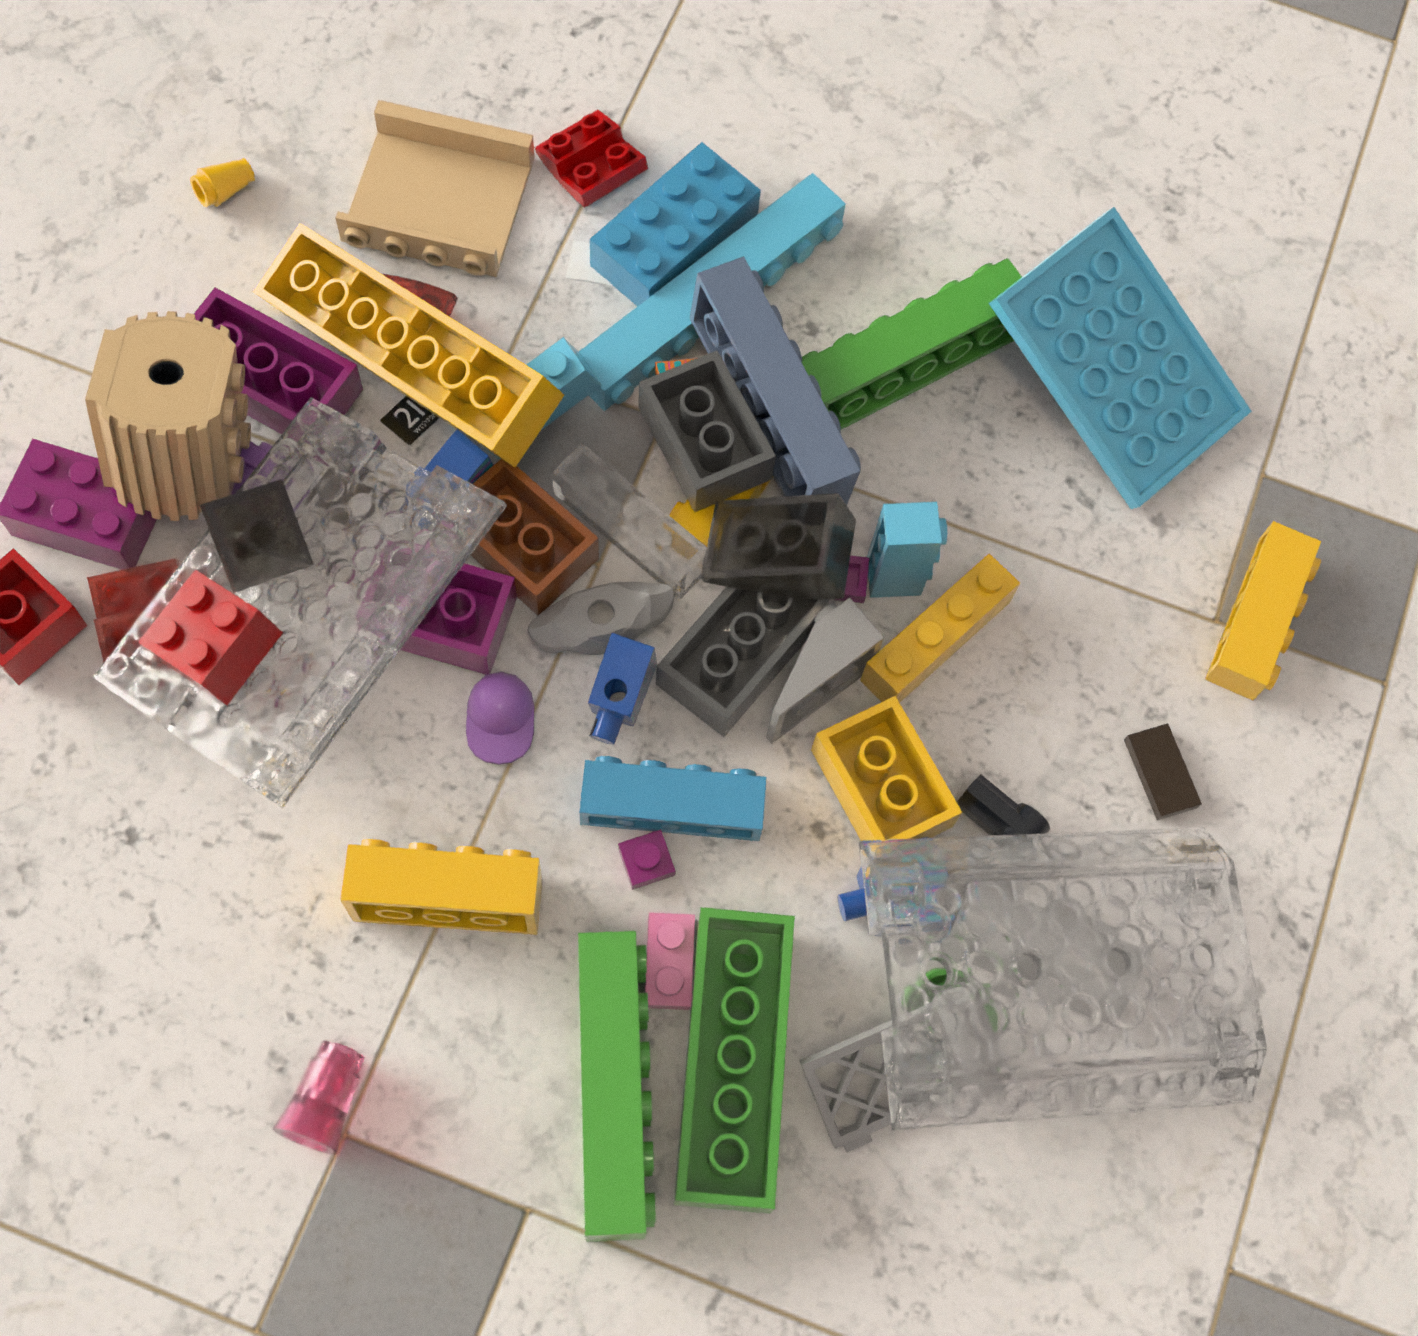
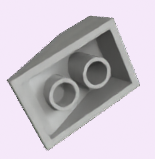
[766,598,884,744]

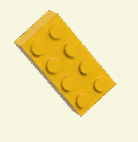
[340,839,543,935]

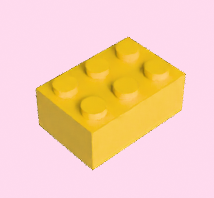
[811,696,962,860]

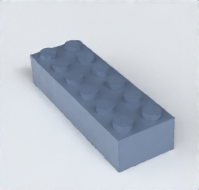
[689,256,861,527]

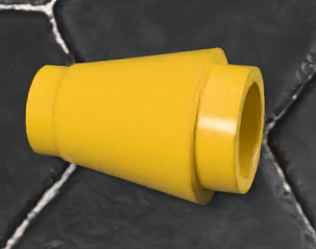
[190,158,255,207]

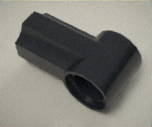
[957,774,1050,864]

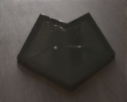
[200,479,314,593]

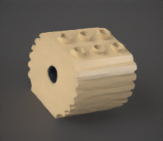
[85,311,251,521]

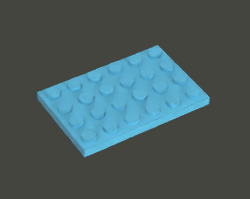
[989,207,1252,509]

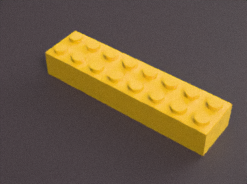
[253,223,565,467]

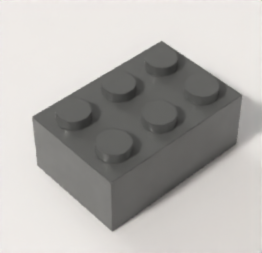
[638,350,776,512]

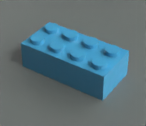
[589,142,761,306]

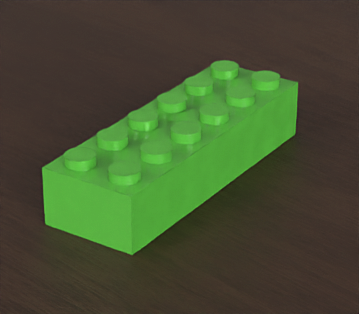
[802,258,1022,430]
[674,907,795,1214]
[578,931,656,1242]

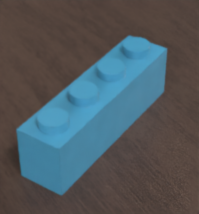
[579,756,767,841]

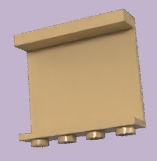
[335,100,535,277]

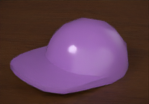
[466,671,535,765]

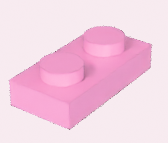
[645,912,695,1010]

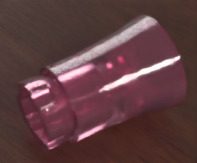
[272,1040,365,1155]

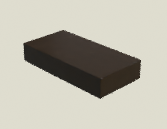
[1124,723,1202,821]

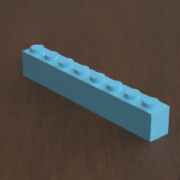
[579,173,846,411]

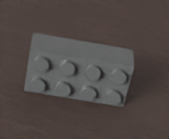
[656,540,837,737]

